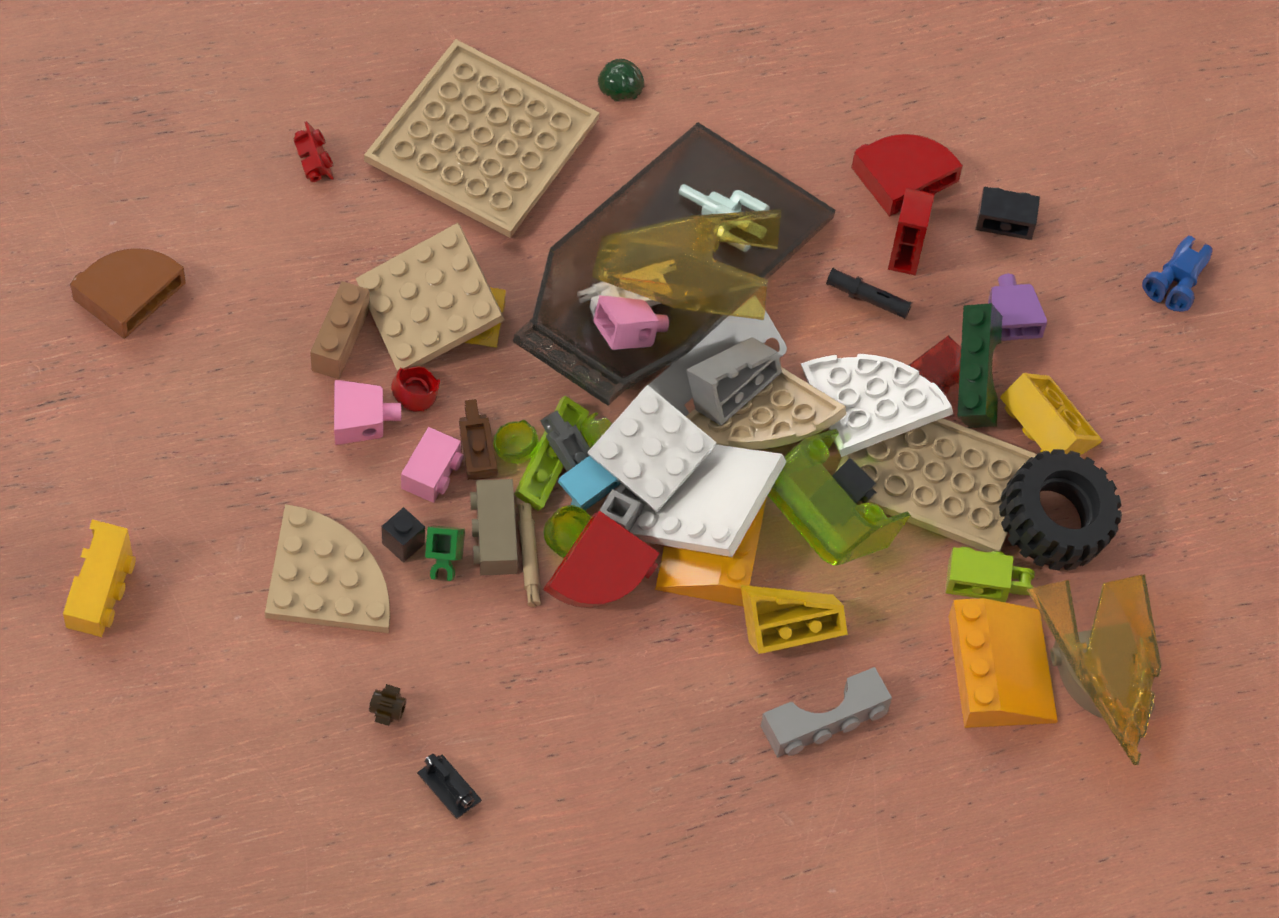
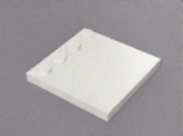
[630,445,787,557]

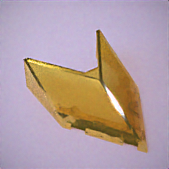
[1027,574,1161,765]

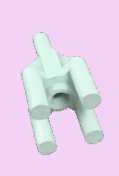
[679,184,770,252]

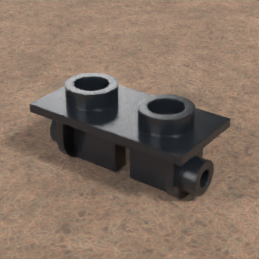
[417,753,482,819]

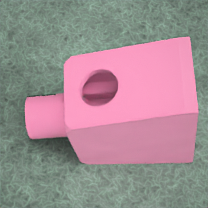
[593,296,669,350]
[334,380,401,445]

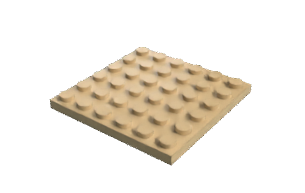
[364,39,599,238]

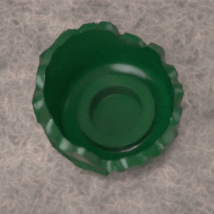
[597,59,645,102]

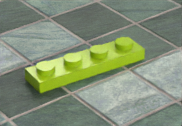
[514,396,589,511]

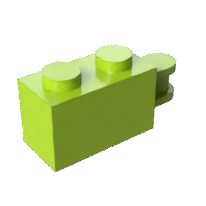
[945,547,1035,602]

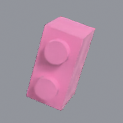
[401,427,464,503]

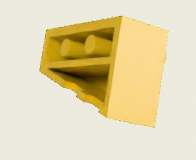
[63,519,136,637]
[741,585,848,654]

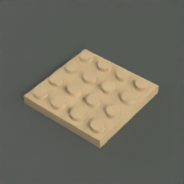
[356,223,505,372]

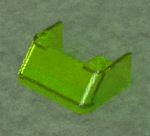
[768,429,911,566]

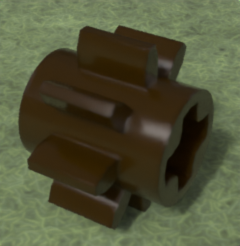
[369,684,407,726]

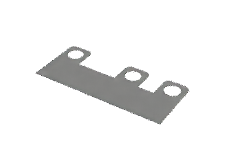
[648,293,787,417]

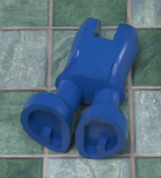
[1142,235,1213,312]

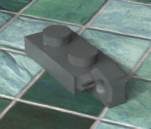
[540,410,590,472]

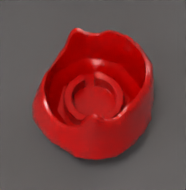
[391,366,440,412]

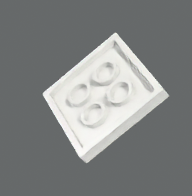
[588,385,717,513]

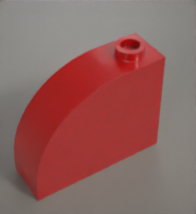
[851,134,963,217]
[887,188,934,276]
[543,511,660,608]

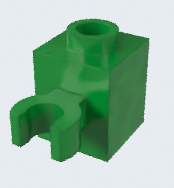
[425,526,465,581]

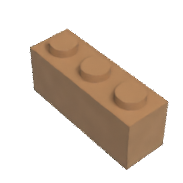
[310,281,370,379]

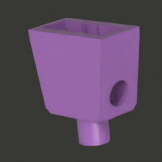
[988,274,1047,341]

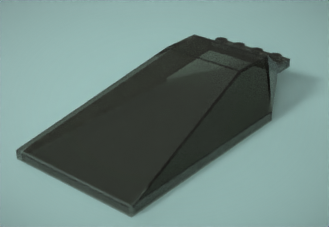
[513,122,836,406]

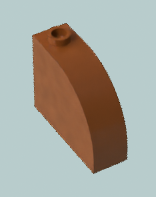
[70,248,186,339]

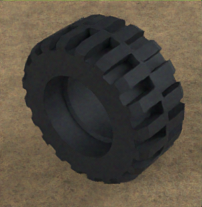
[999,449,1122,571]

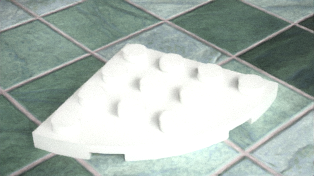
[801,354,953,457]

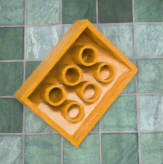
[655,497,767,607]
[948,598,1058,728]

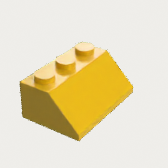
[1000,373,1103,455]

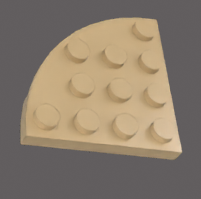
[686,367,847,450]
[265,504,390,633]

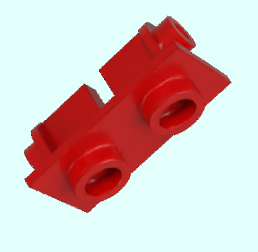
[294,121,334,182]

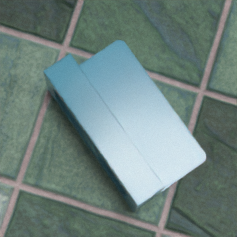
[558,456,621,517]

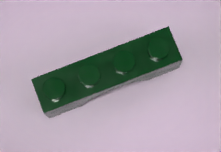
[957,303,1003,428]

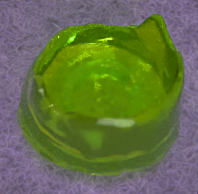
[543,505,591,558]

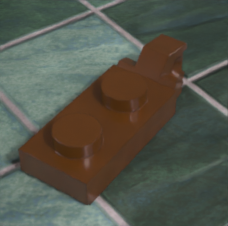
[459,399,498,480]

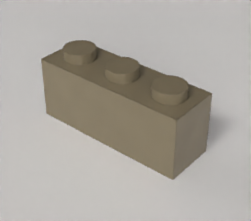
[470,479,518,576]

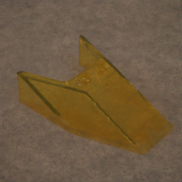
[592,209,782,320]

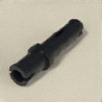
[826,268,912,319]

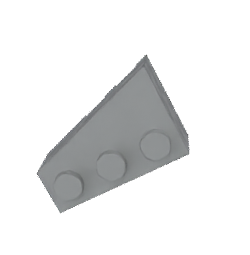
[686,337,782,425]

